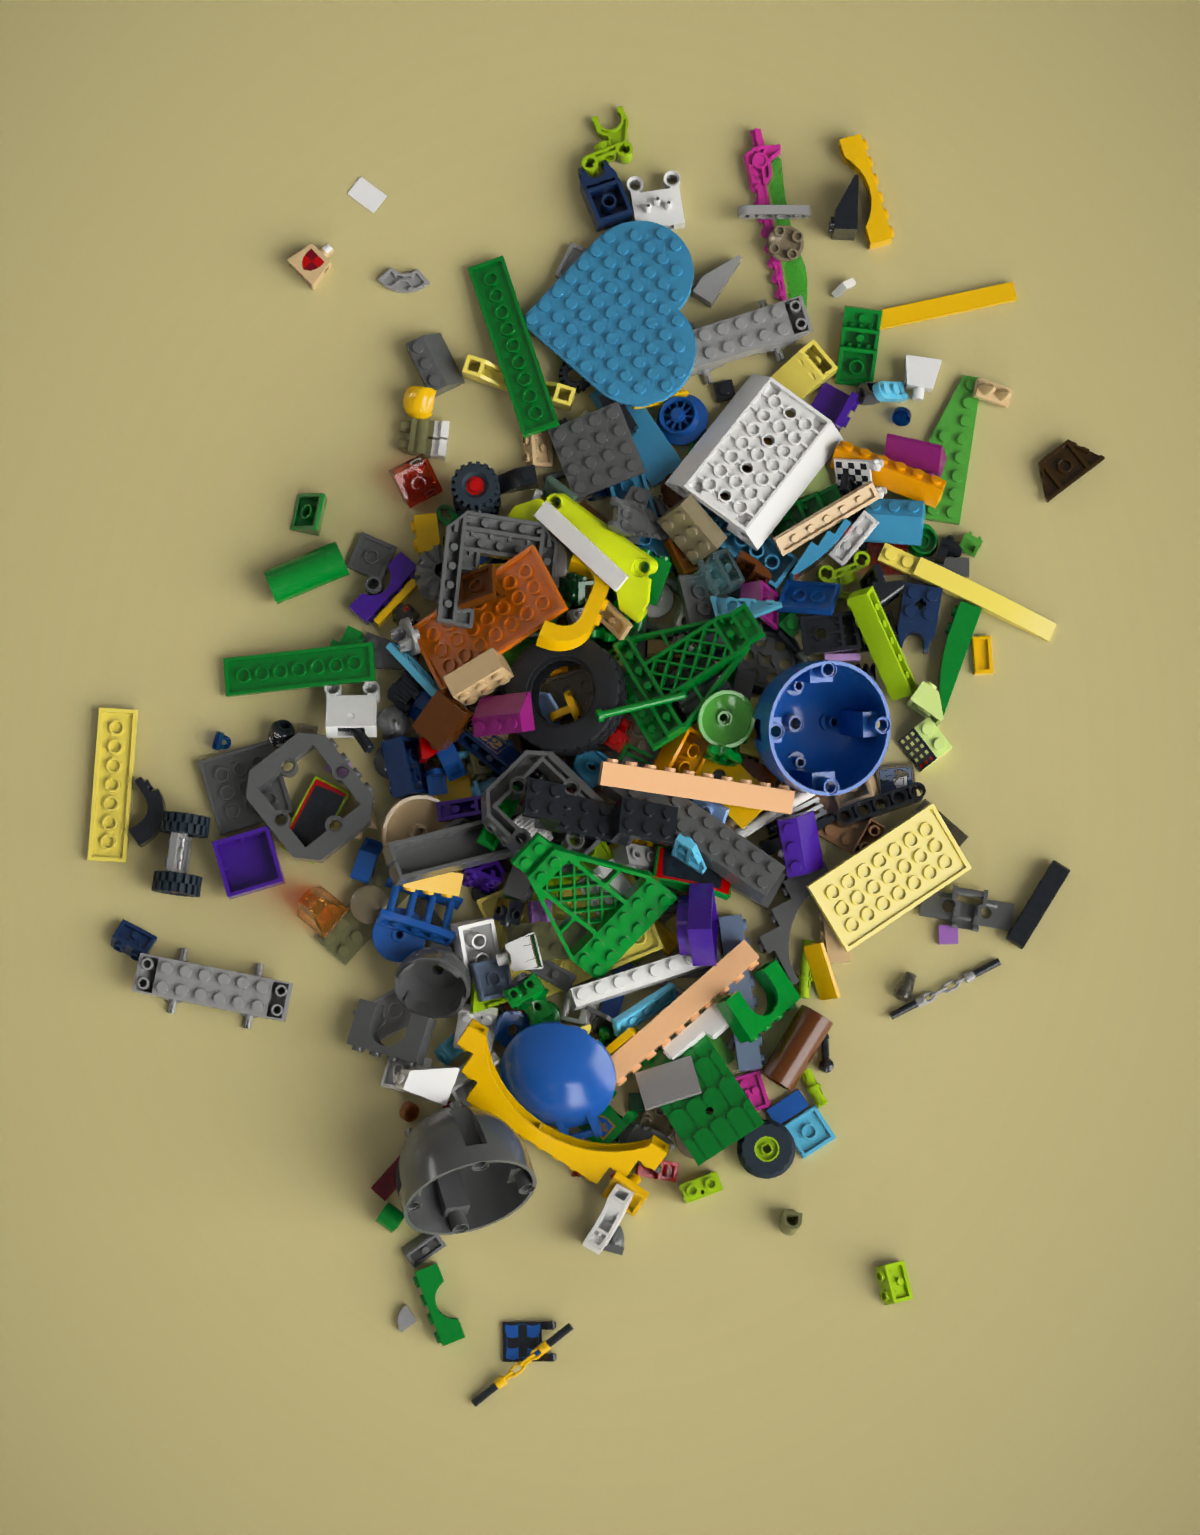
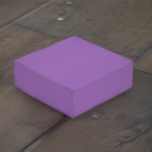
[938,925,958,945]

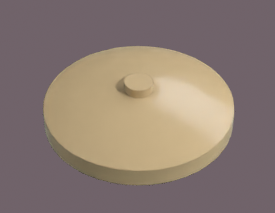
[381,795,449,848]

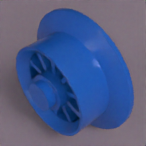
[657,395,708,445]
[372,908,426,962]

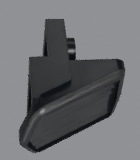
[859,564,905,608]

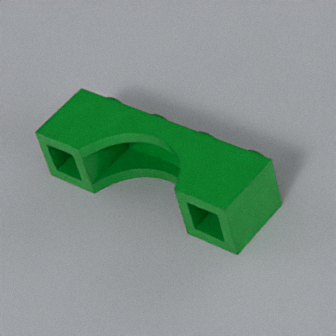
[413,1263,465,1346]

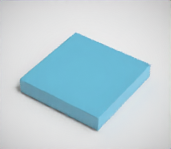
[783,1105,836,1159]

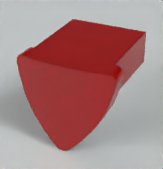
[417,737,439,763]

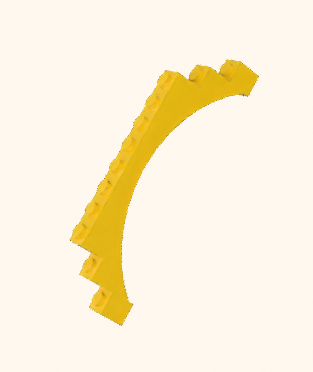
[457,1018,670,1184]

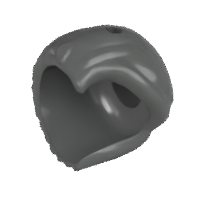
[377,706,410,741]

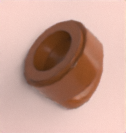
[399,1101,419,1122]

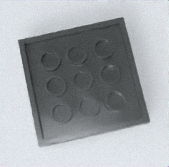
[548,402,646,501]
[676,573,766,647]
[198,740,294,835]

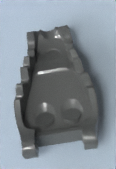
[607,496,669,541]
[616,1115,676,1173]

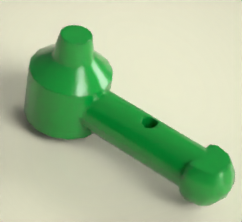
[598,1026,615,1046]

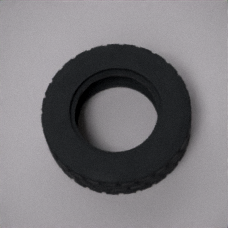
[505,638,627,756]

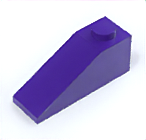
[436,795,482,822]

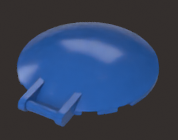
[500,1021,616,1139]

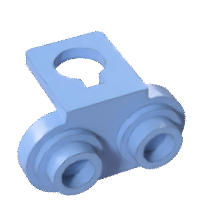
[539,692,561,725]

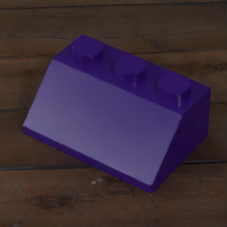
[776,810,824,878]

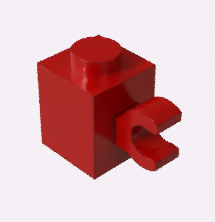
[604,718,632,754]

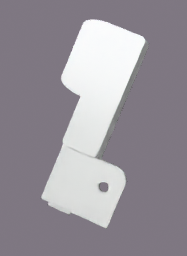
[660,1002,730,1061]

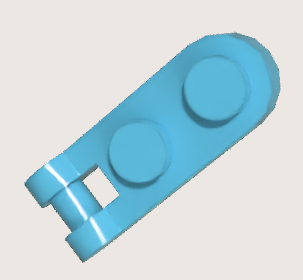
[872,381,909,403]

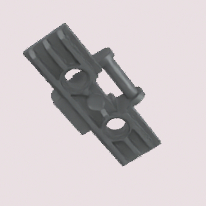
[919,885,1014,932]

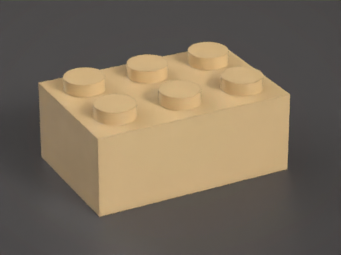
[443,648,514,706]

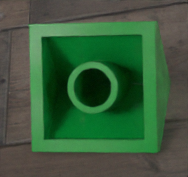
[290,493,327,536]

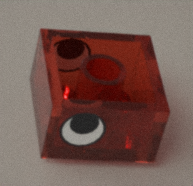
[389,453,443,508]

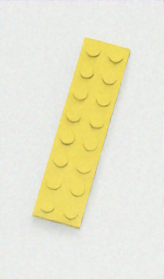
[87,708,138,863]

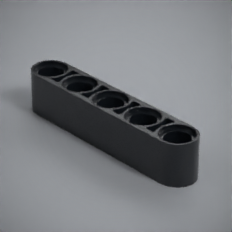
[835,782,926,828]
[1005,860,1070,949]

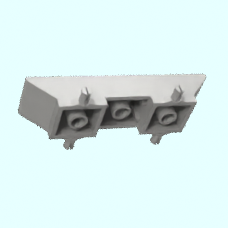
[690,295,813,385]
[132,948,293,1029]

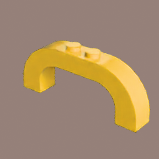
[536,554,609,651]

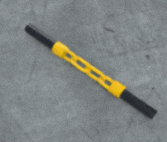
[471,1323,574,1407]

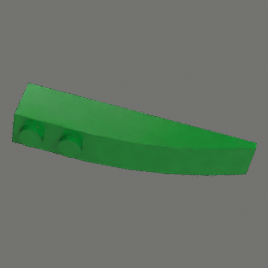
[938,601,982,715]

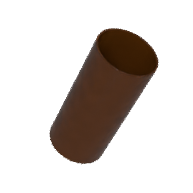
[760,1005,833,1092]

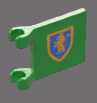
[578,1090,638,1143]

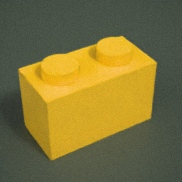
[411,513,440,556]

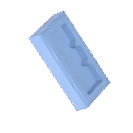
[692,799,730,824]

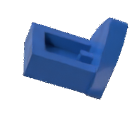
[424,768,448,796]

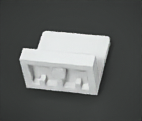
[453,1004,498,1053]

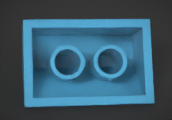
[864,498,926,546]

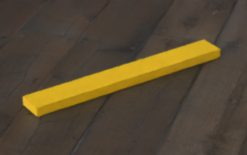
[880,282,1017,330]

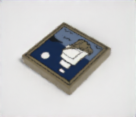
[875,763,917,805]

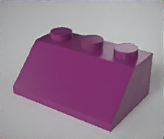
[884,433,947,478]
[472,691,535,737]

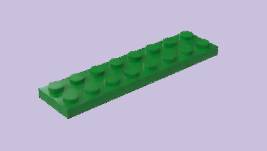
[223,642,376,697]

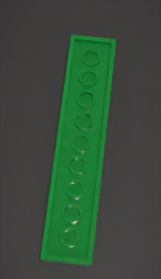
[468,255,560,438]

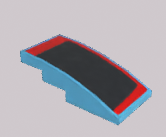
[788,519,851,581]

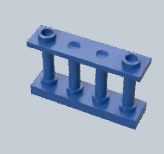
[375,876,463,947]

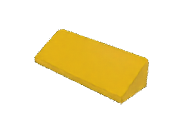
[803,941,840,1000]

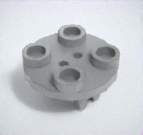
[390,617,421,656]

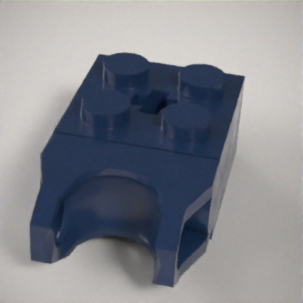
[577,160,633,232]
[896,582,943,654]

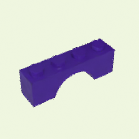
[349,552,416,625]

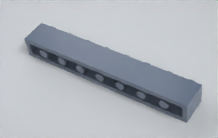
[718,914,765,1072]

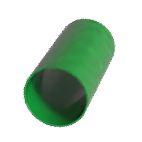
[263,541,350,604]

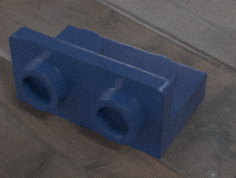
[110,919,157,961]

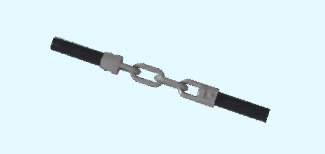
[889,958,1001,1020]

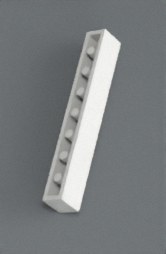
[567,947,721,1011]

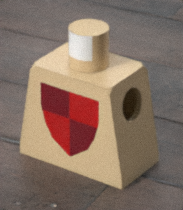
[287,243,334,290]

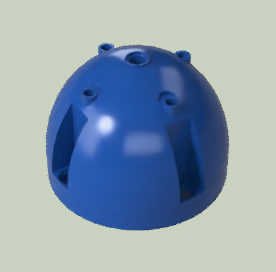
[753,660,891,796]

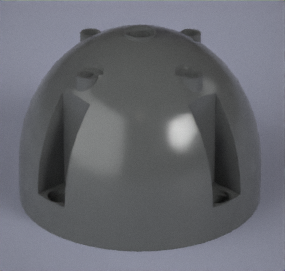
[396,1101,537,1235]

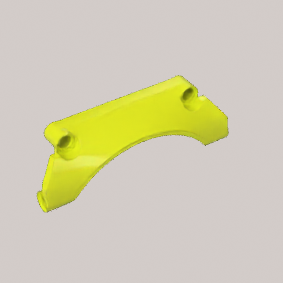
[507,493,658,623]

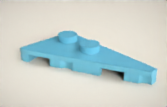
[710,596,783,618]

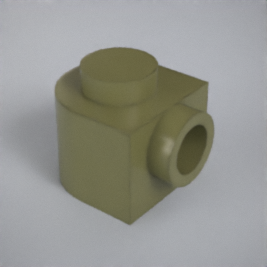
[779,1209,803,1236]

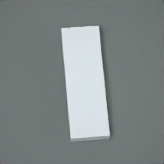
[828,510,880,567]

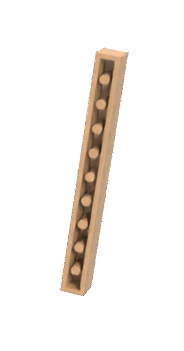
[598,758,795,814]
[611,939,760,1087]

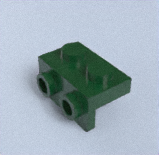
[558,573,594,605]

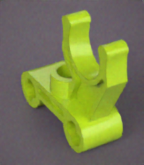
[581,106,633,178]
[816,551,870,601]

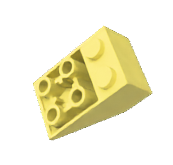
[771,339,838,400]

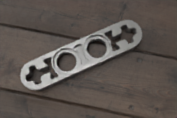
[738,205,811,219]

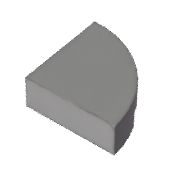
[398,1305,418,1332]

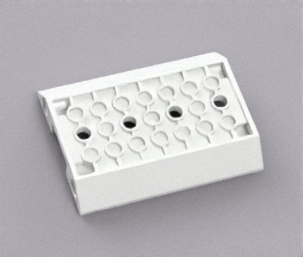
[665,374,843,551]

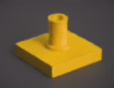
[601,1171,650,1217]

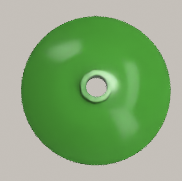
[697,690,755,748]

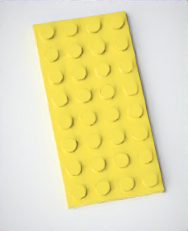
[806,803,972,952]

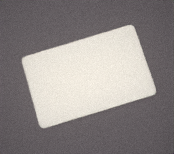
[348,177,387,213]

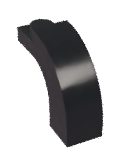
[129,777,166,848]

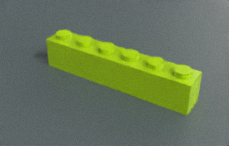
[846,586,918,701]

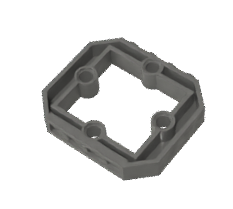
[246,732,374,863]
[481,750,605,878]

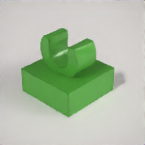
[959,532,983,557]

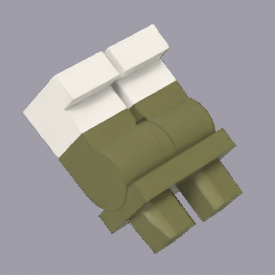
[398,418,450,461]

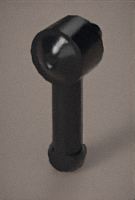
[819,1033,834,1073]

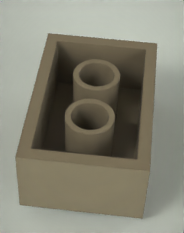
[657,494,728,565]

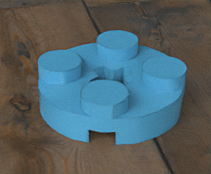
[572,750,608,788]

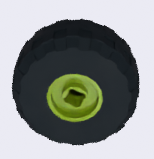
[737,1120,795,1179]

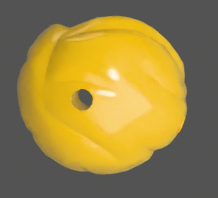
[403,386,437,419]

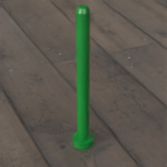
[595,691,687,723]

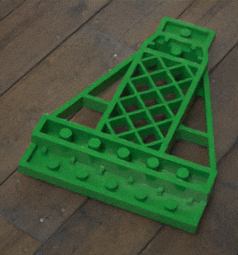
[608,603,766,751]
[511,832,678,980]

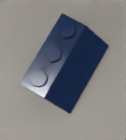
[381,736,429,799]

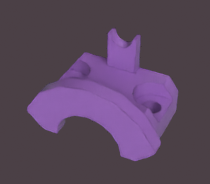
[527,900,556,923]

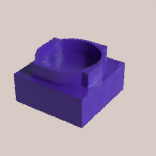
[212,825,286,900]
[676,883,718,966]

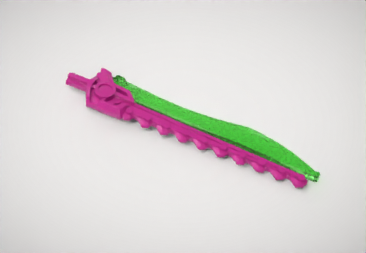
[743,128,808,309]

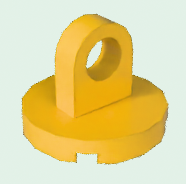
[549,690,583,723]

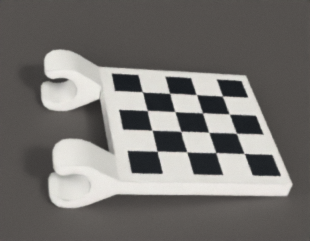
[833,458,887,499]

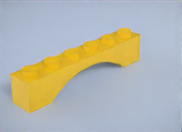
[838,134,894,250]

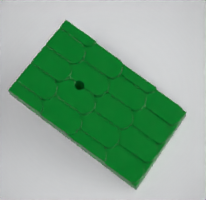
[637,1035,765,1166]

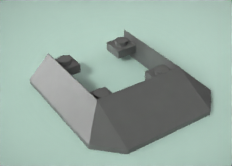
[436,510,558,639]

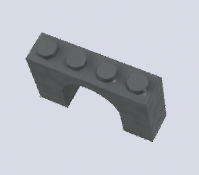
[346,999,436,1067]

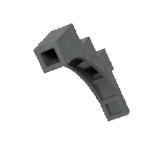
[757,861,829,985]

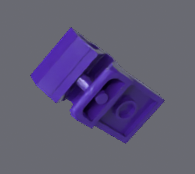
[460,861,505,894]

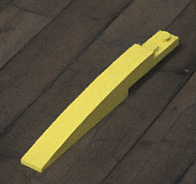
[877,543,1056,642]

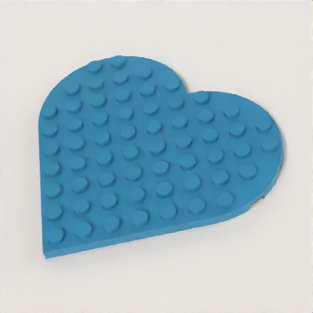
[524,221,697,407]

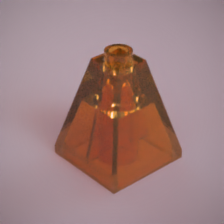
[297,886,349,939]

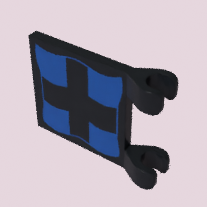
[503,1321,557,1362]

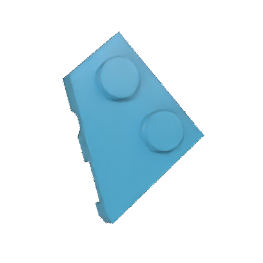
[671,834,707,875]

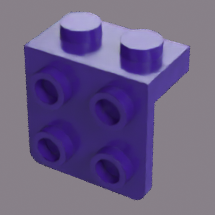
[811,383,860,432]

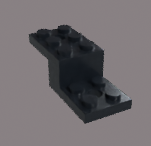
[799,610,896,656]

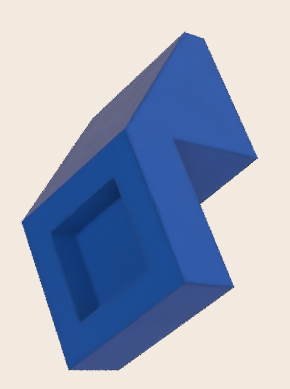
[436,743,467,782]
[350,837,383,884]

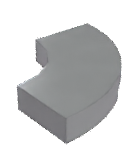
[377,267,430,293]

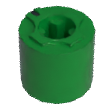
[376,1202,404,1233]

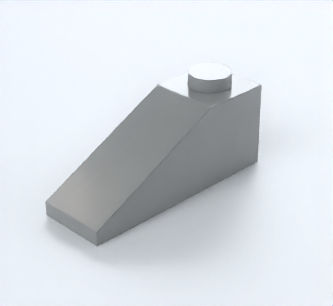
[691,255,742,308]

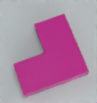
[735,1070,771,1111]

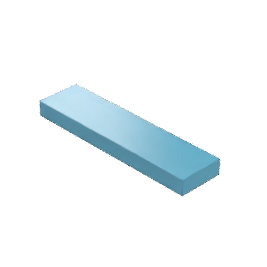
[386,642,440,697]
[612,982,677,1037]

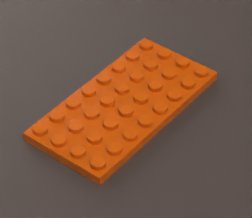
[412,545,568,691]

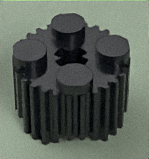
[387,669,424,713]

